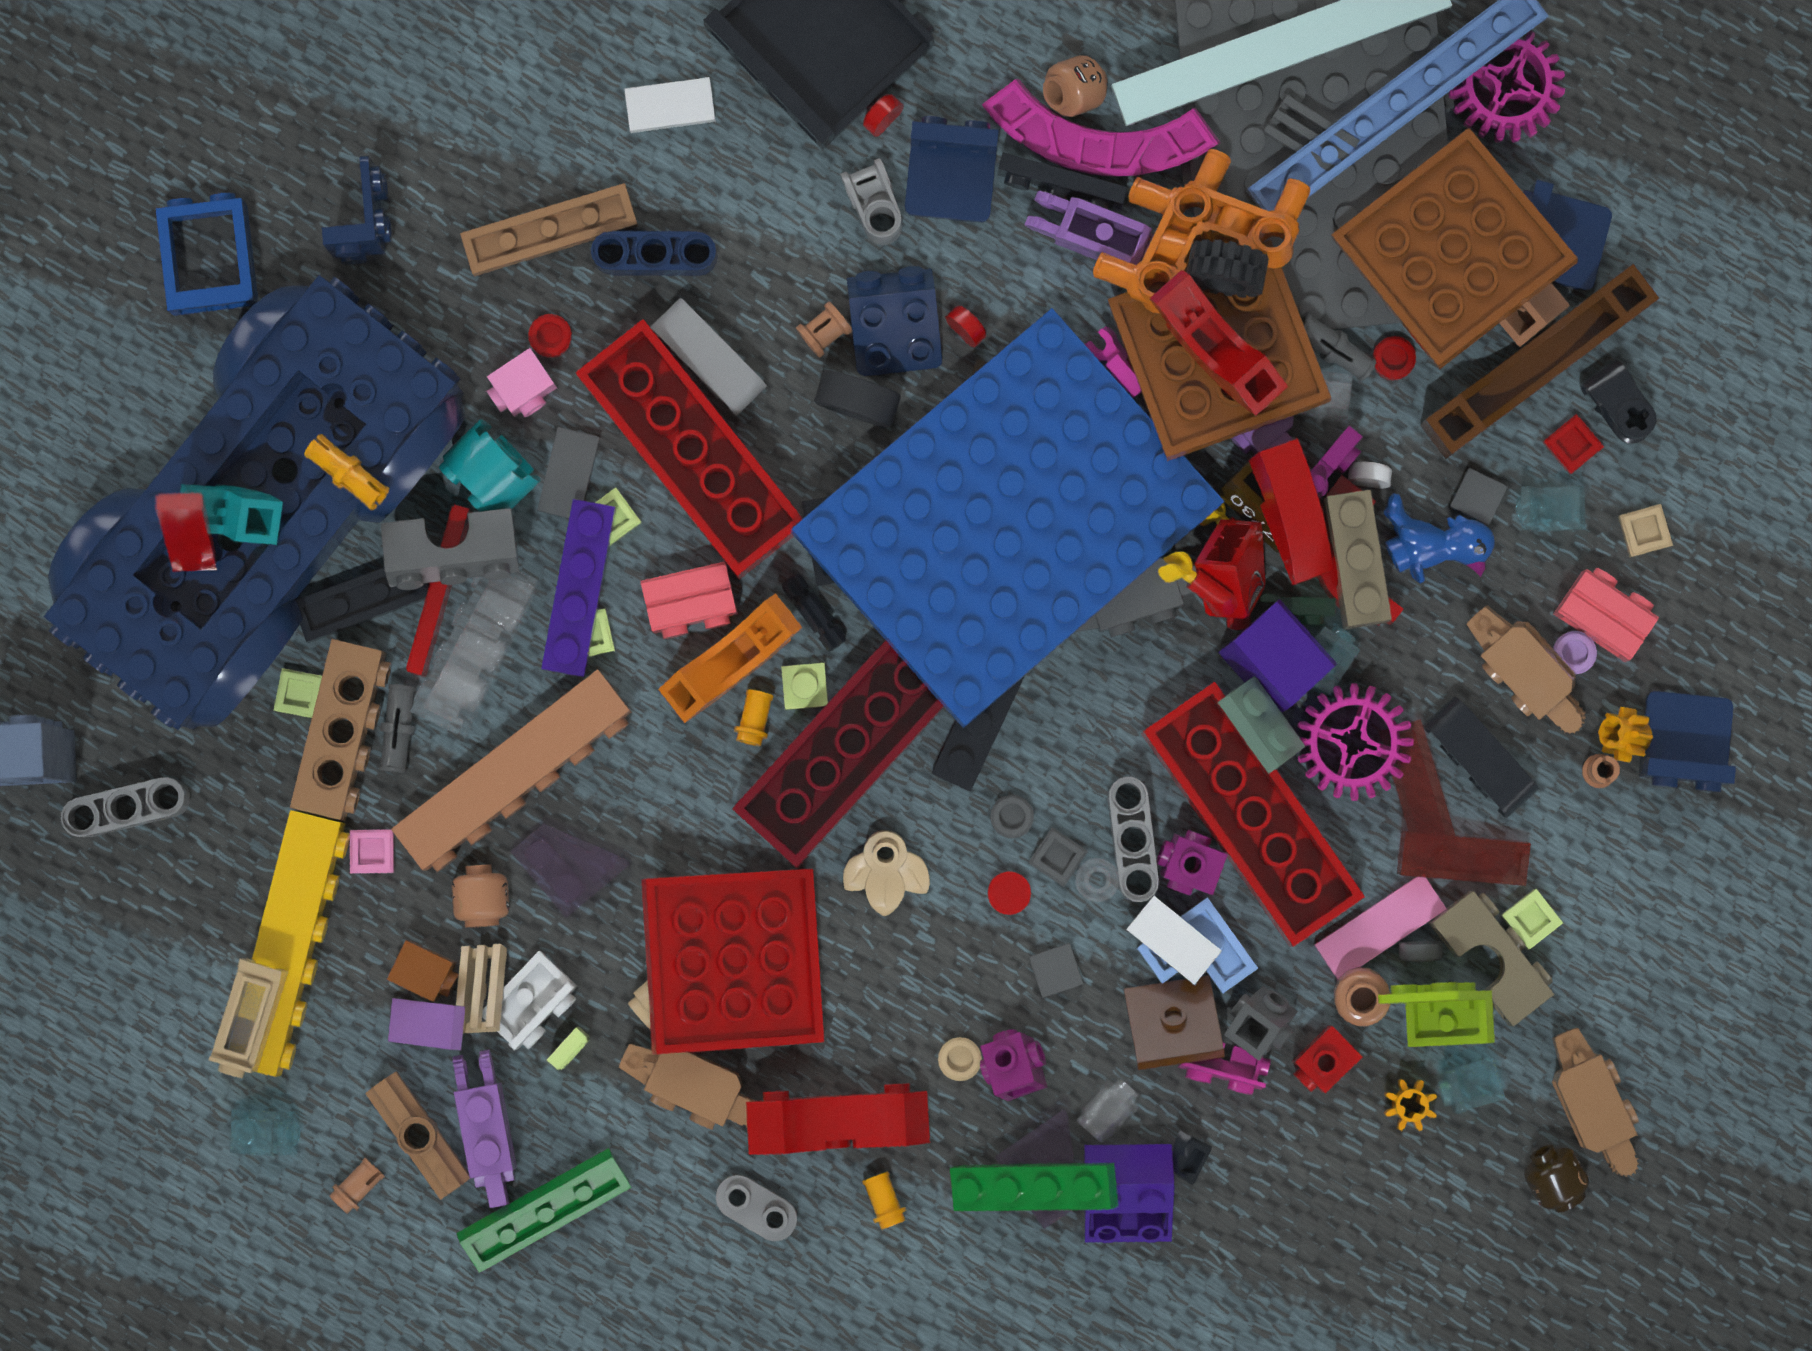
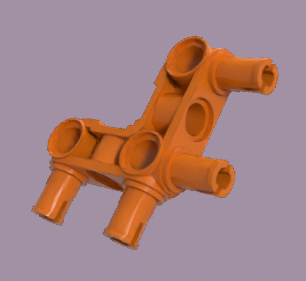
[1093,149,1311,314]

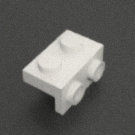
[482,950,578,1050]

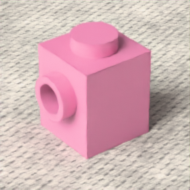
[487,348,557,417]

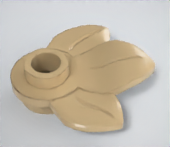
[843,830,930,916]

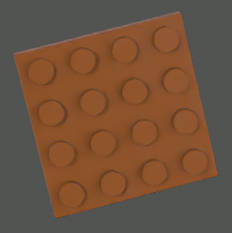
[1331,128,1578,370]
[1108,240,1331,461]

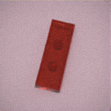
[1378,719,1458,856]
[1397,830,1531,886]

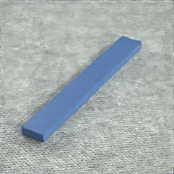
[1246,0,1549,211]

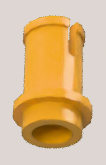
[734,689,774,746]
[862,1171,907,1230]

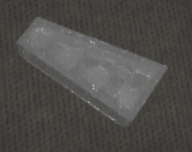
[410,572,541,738]

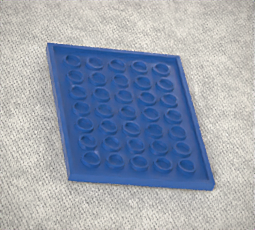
[791,308,1224,728]

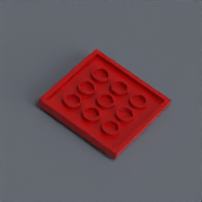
[641,869,824,1055]

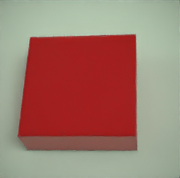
[1542,414,1604,475]

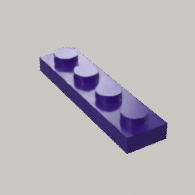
[541,499,616,678]

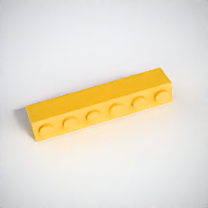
[229,810,350,1077]

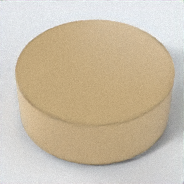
[938,1037,982,1081]

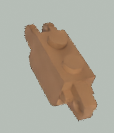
[1467,605,1586,734]
[1552,1028,1639,1177]
[619,1044,755,1130]

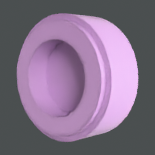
[1553,631,1597,675]

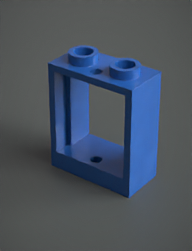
[156,193,258,316]

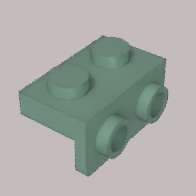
[1218,676,1306,774]

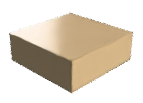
[1618,504,1673,558]

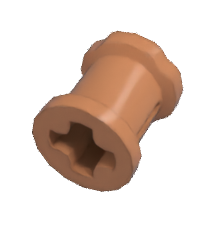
[796,301,853,358]

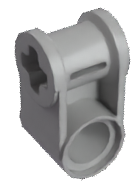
[840,158,902,245]

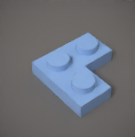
[1137,897,1258,993]

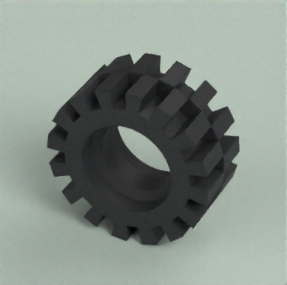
[1186,239,1269,298]

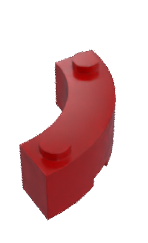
[746,1083,930,1155]

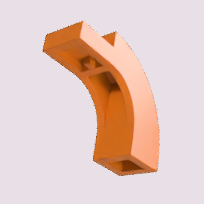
[658,593,803,723]

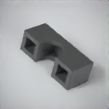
[380,508,520,590]

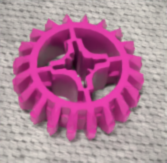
[1448,31,1565,143]
[1298,683,1414,801]

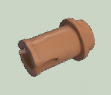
[1582,754,1620,788]
[329,1158,385,1214]

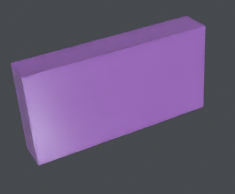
[388,998,465,1050]

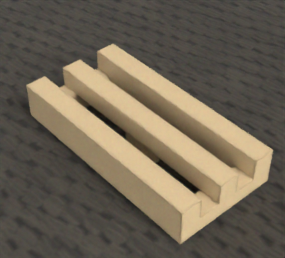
[456,944,507,1034]

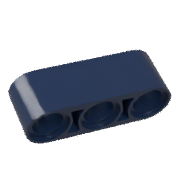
[591,231,718,276]

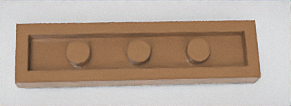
[460,183,638,276]

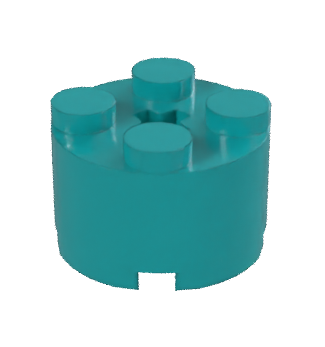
[438,419,541,512]

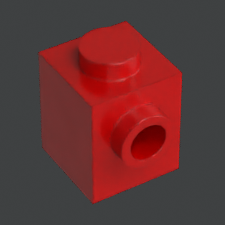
[1292,1025,1363,1094]

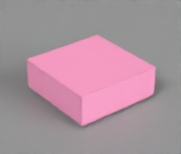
[350,830,394,874]

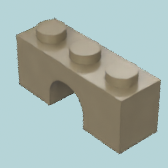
[1322,490,1392,630]
[1428,891,1555,1027]

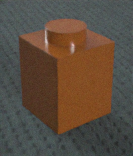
[387,940,459,1002]

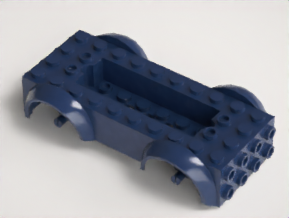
[43,275,466,730]

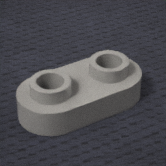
[716,1175,797,1241]

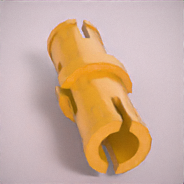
[304,434,389,510]

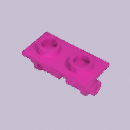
[1178,1043,1271,1095]

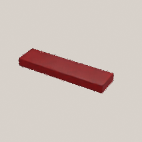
[156,493,217,572]
[406,504,473,677]

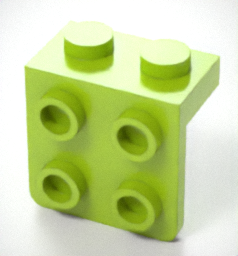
[1378,982,1495,1047]

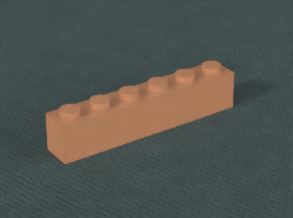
[391,669,632,872]

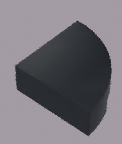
[1172,1131,1212,1185]

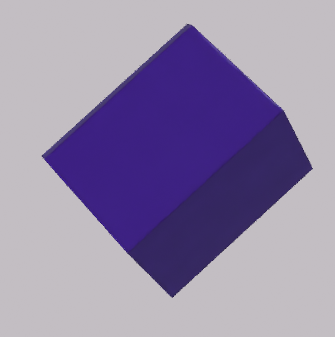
[1218,599,1337,713]

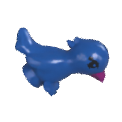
[1383,493,1495,584]

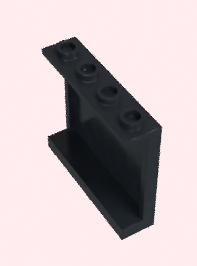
[703,0,934,151]

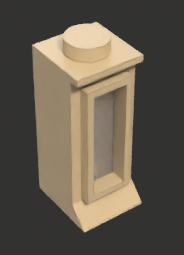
[209,958,289,1078]

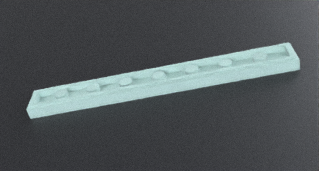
[1111,0,1452,126]

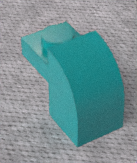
[180,484,283,545]

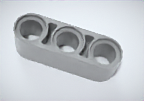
[650,298,767,416]
[61,777,191,837]
[1107,777,1159,902]

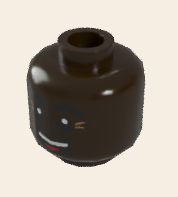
[1524,1144,1589,1212]

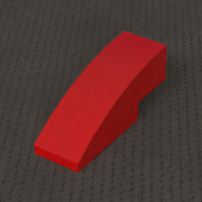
[1249,439,1334,585]

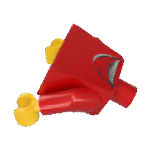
[1158,503,1265,630]

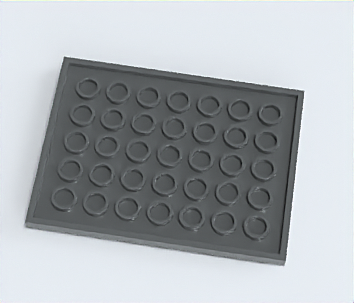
[1174,0,1448,329]

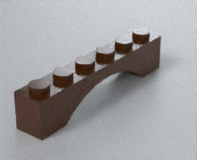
[1420,264,1659,459]

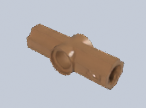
[365,1071,471,1200]

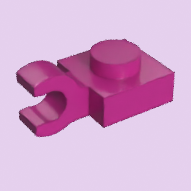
[1085,326,1142,398]

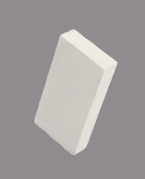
[624,77,716,133]
[1126,896,1222,985]

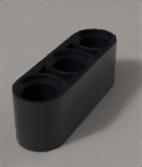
[1422,696,1539,818]

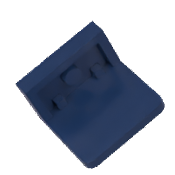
[905,116,999,223]
[322,155,392,265]
[1522,180,1612,291]
[847,266,942,376]
[1639,691,1736,792]

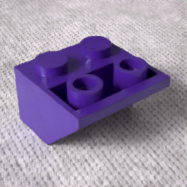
[1084,1144,1174,1243]

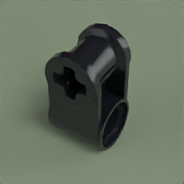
[1580,359,1657,444]

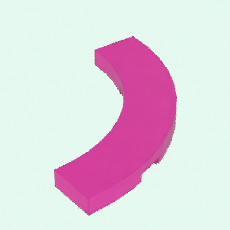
[982,78,1221,176]

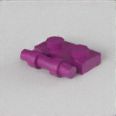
[1310,426,1362,500]

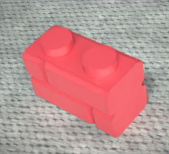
[641,561,738,639]
[1553,568,1659,662]

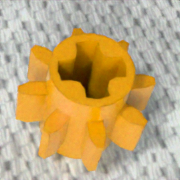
[1598,707,1653,763]
[1383,1079,1437,1131]

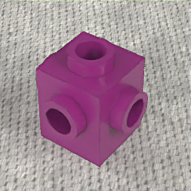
[1156,830,1228,896]
[980,1029,1048,1101]

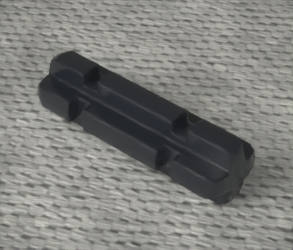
[782,573,846,651]

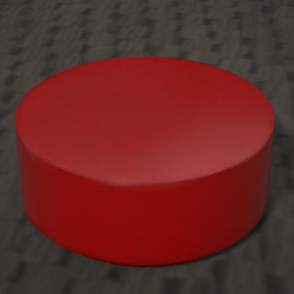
[863,94,904,137]
[945,306,986,348]
[528,314,572,358]
[1372,336,1416,380]
[987,871,1031,915]

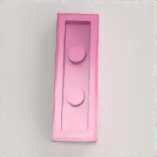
[1314,873,1447,981]

